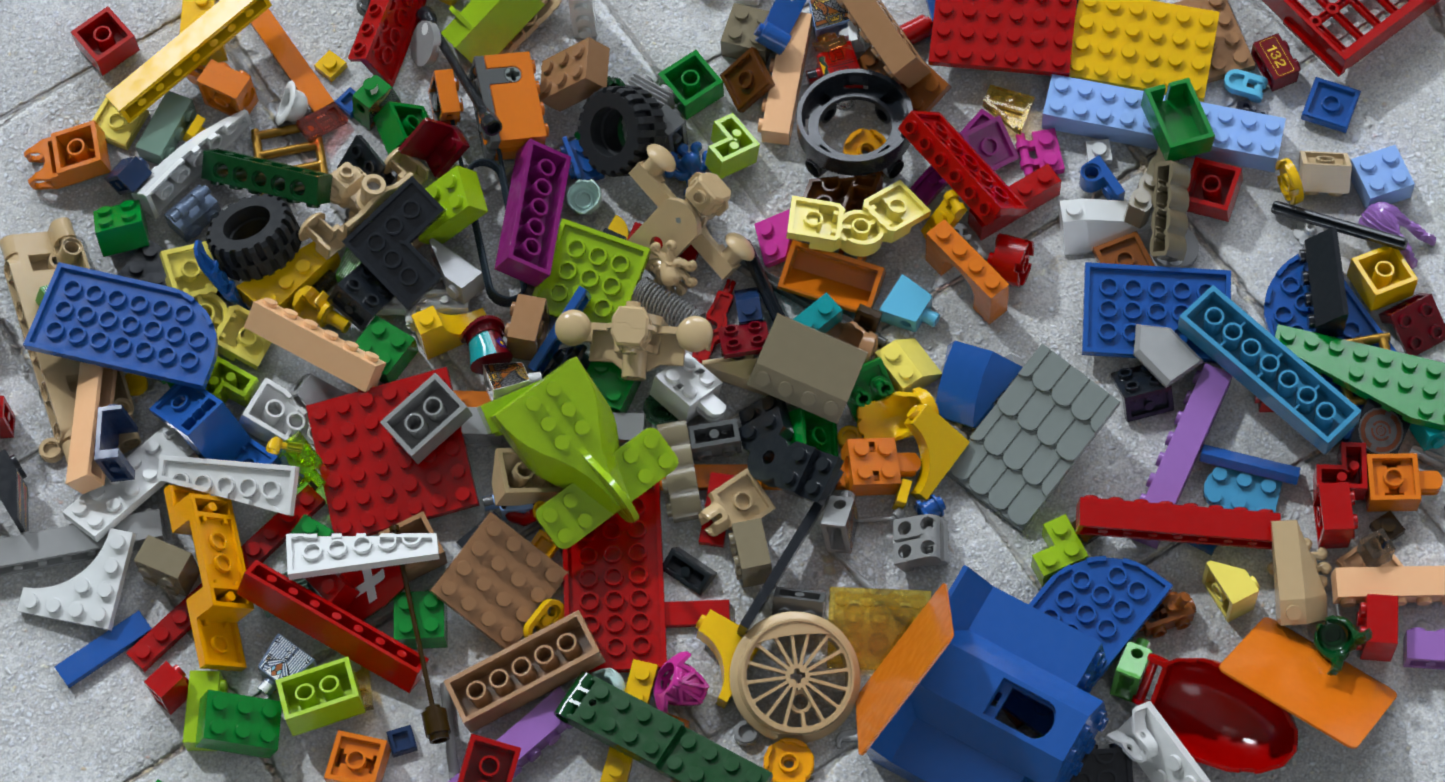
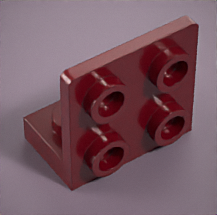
[398,117,470,178]
[1378,293,1445,356]
[718,321,769,359]

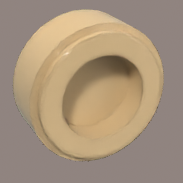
[39,437,64,463]

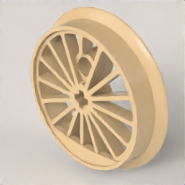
[730,611,861,743]

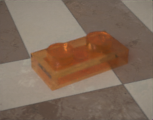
[812,32,847,52]

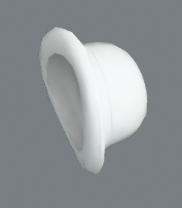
[275,80,308,126]

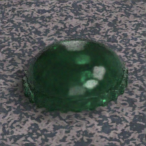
[643,395,680,427]

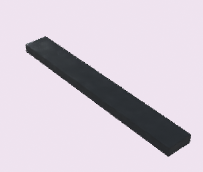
[737,470,844,637]

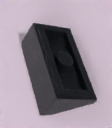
[663,547,717,595]

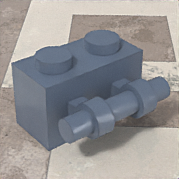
[164,185,221,242]

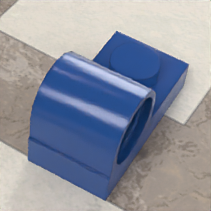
[1079,155,1125,201]

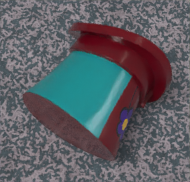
[460,315,513,375]

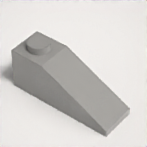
[429,238,485,304]

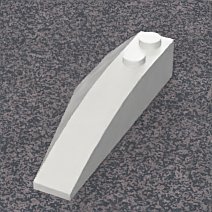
[131,109,252,219]

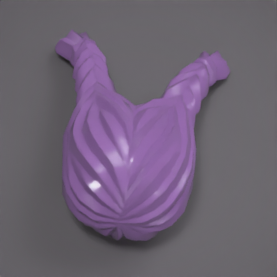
[1358,202,1436,270]

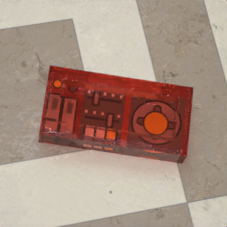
[296,102,348,142]

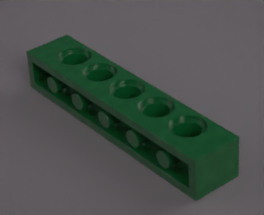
[201,148,332,208]

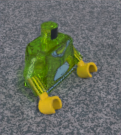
[266,431,326,491]

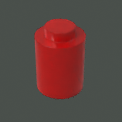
[899,14,933,45]

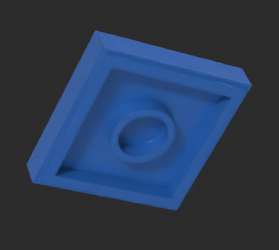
[1301,77,1361,133]

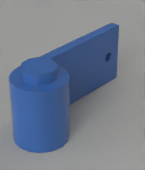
[754,0,807,55]

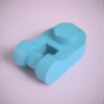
[1223,69,1268,103]

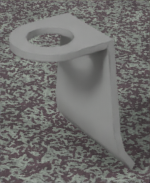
[290,373,349,405]

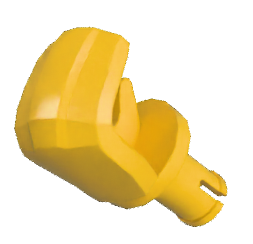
[292,285,352,333]

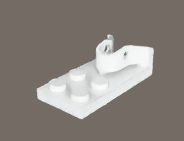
[1105,701,1211,782]

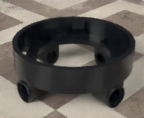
[797,69,913,179]

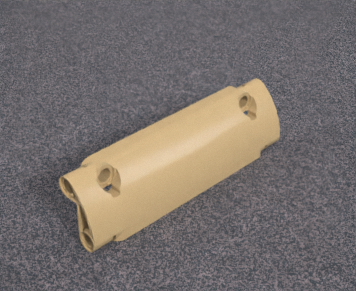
[0,217,141,465]

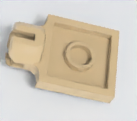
[698,468,776,536]

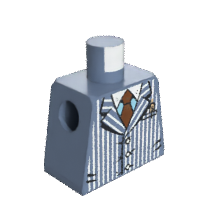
[257,633,318,698]

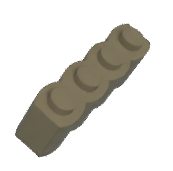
[1124,146,1179,229]
[1150,160,1191,262]
[657,420,702,523]

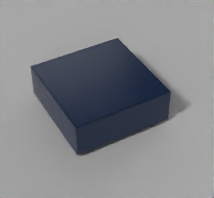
[386,725,418,758]

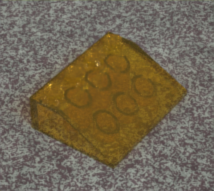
[827,587,931,670]

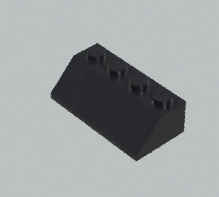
[1298,227,1349,337]

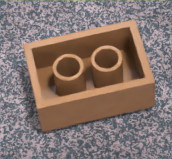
[539,37,610,112]

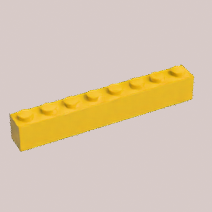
[105,0,272,123]

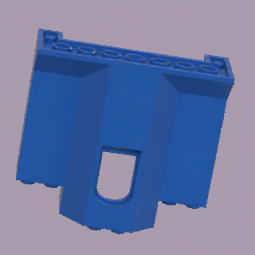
[866,565,1109,782]

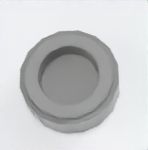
[734,720,759,747]

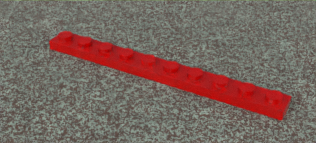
[126,485,326,673]

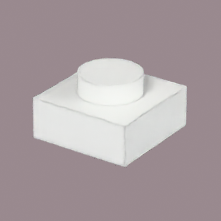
[1085,139,1112,165]

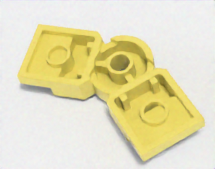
[786,180,931,257]
[159,241,272,370]

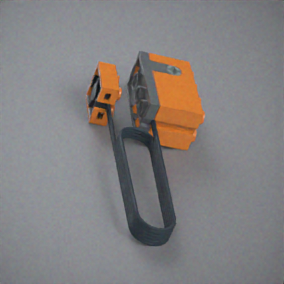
[428,51,549,307]

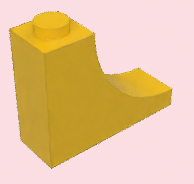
[411,306,486,360]
[904,404,970,500]
[695,609,762,709]

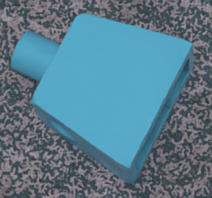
[879,274,940,332]

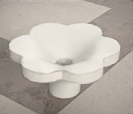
[1293,221,1324,246]

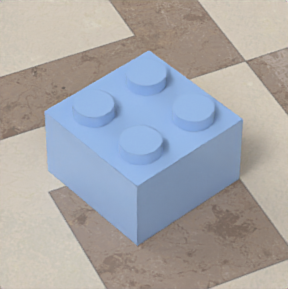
[1350,145,1415,210]

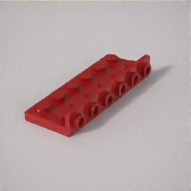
[348,0,427,87]
[898,111,1029,225]

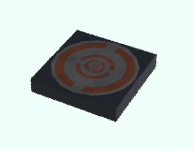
[1347,398,1411,454]

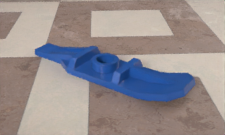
[194,240,249,310]

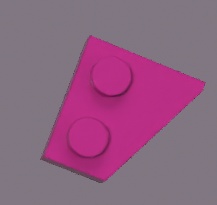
[754,209,793,268]

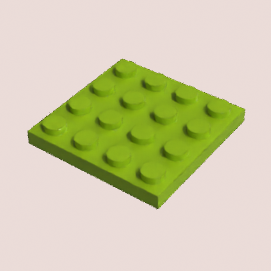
[532,218,651,323]

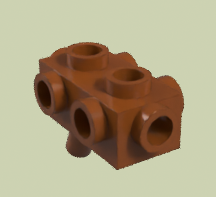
[1139,591,1197,638]

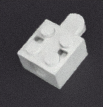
[650,353,726,423]

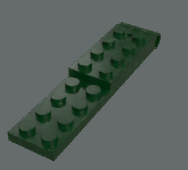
[554,671,773,782]

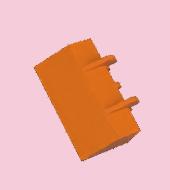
[777,240,886,313]

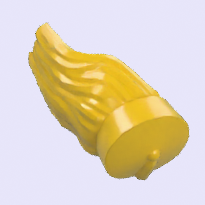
[856,387,939,442]

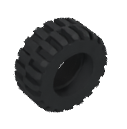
[578,86,667,177]
[206,194,302,282]

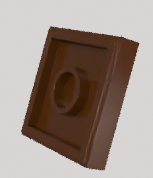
[720,47,775,113]

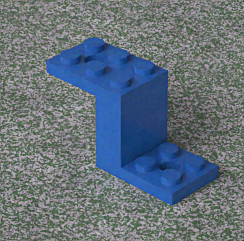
[149,384,283,465]

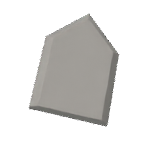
[1133,324,1203,388]

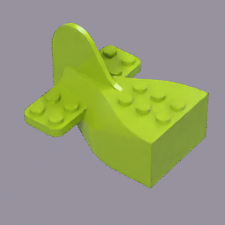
[490,356,678,549]

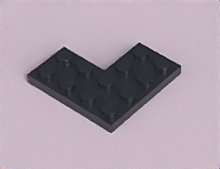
[342,176,445,311]

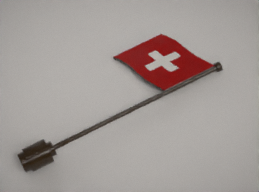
[342,525,451,744]

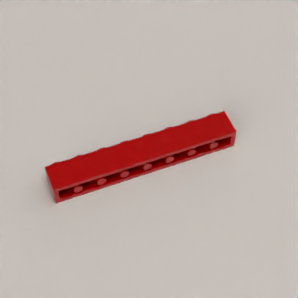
[1076,495,1281,550]
[236,560,429,694]

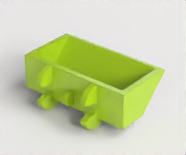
[441,0,545,63]

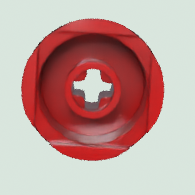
[987,233,1034,287]

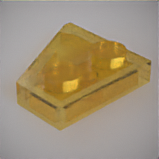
[982,84,1035,135]

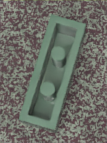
[135,91,197,165]

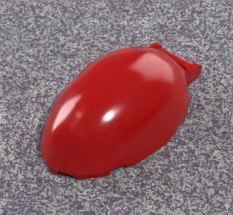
[1131,653,1298,774]

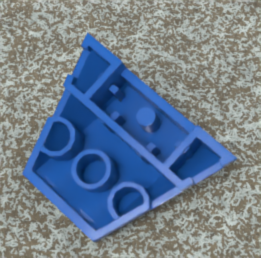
[936,341,1023,429]

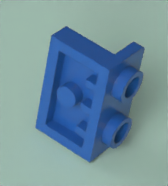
[560,136,605,181]

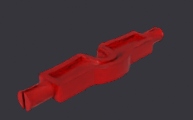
[692,279,736,364]

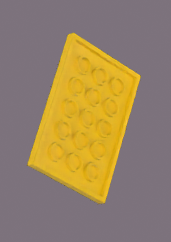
[1069,0,1220,102]

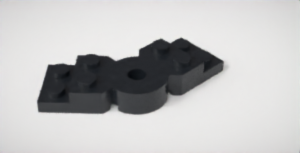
[738,395,844,506]

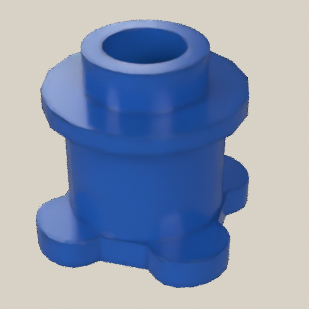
[914,494,946,517]

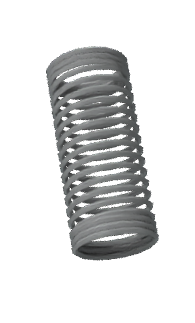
[632,277,706,327]

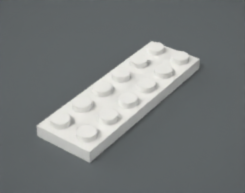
[63,424,197,542]

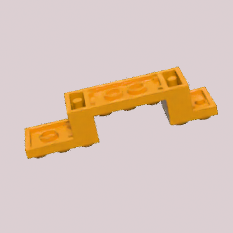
[164,485,254,672]

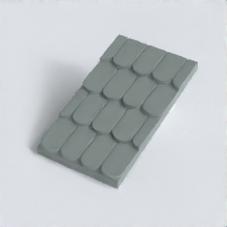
[946,343,1120,533]

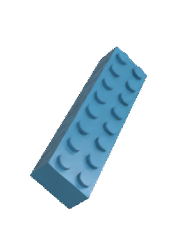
[1177,285,1362,455]

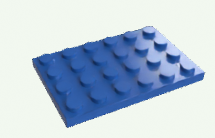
[1082,262,1231,363]

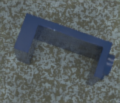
[94,404,138,482]

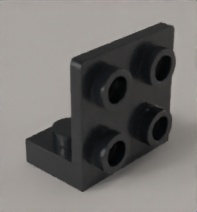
[326,262,395,332]
[1111,364,1174,422]

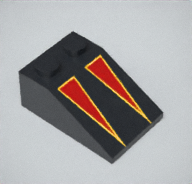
[0,449,29,533]

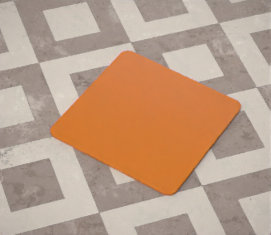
[855,583,954,756]
[1219,617,1397,749]

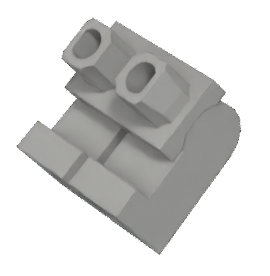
[893,514,950,573]

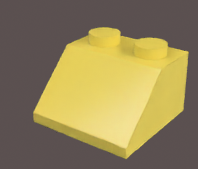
[875,338,942,393]
[1202,560,1260,622]

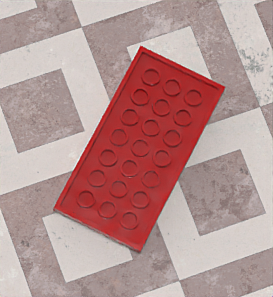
[563,482,667,674]

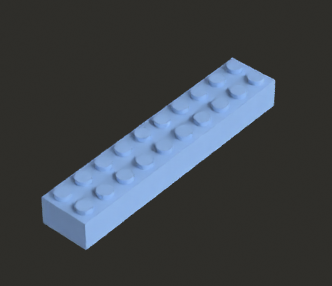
[1041,74,1286,173]

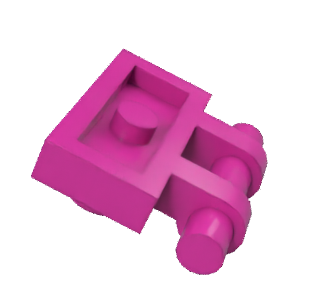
[1015,128,1065,176]

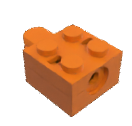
[186,59,259,116]
[840,438,921,496]
[1365,453,1443,512]
[324,730,391,782]

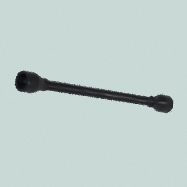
[416,6,502,136]

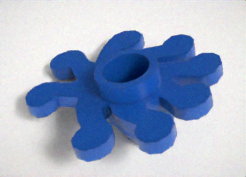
[664,142,712,196]

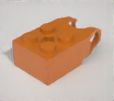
[24,120,111,190]

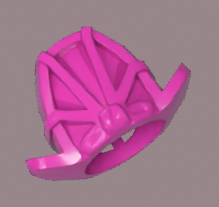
[654,651,709,714]

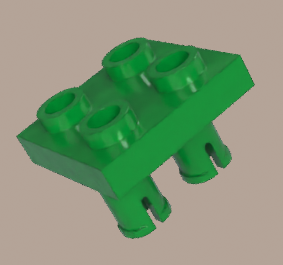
[847,357,896,423]

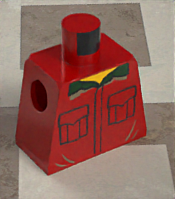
[806,41,863,89]

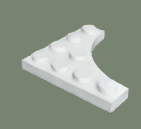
[17,528,137,631]

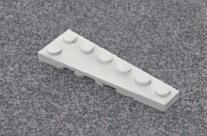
[157,455,300,516]
[286,533,439,580]

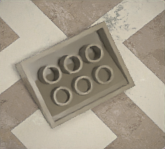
[747,313,868,424]

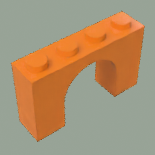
[925,219,1009,325]

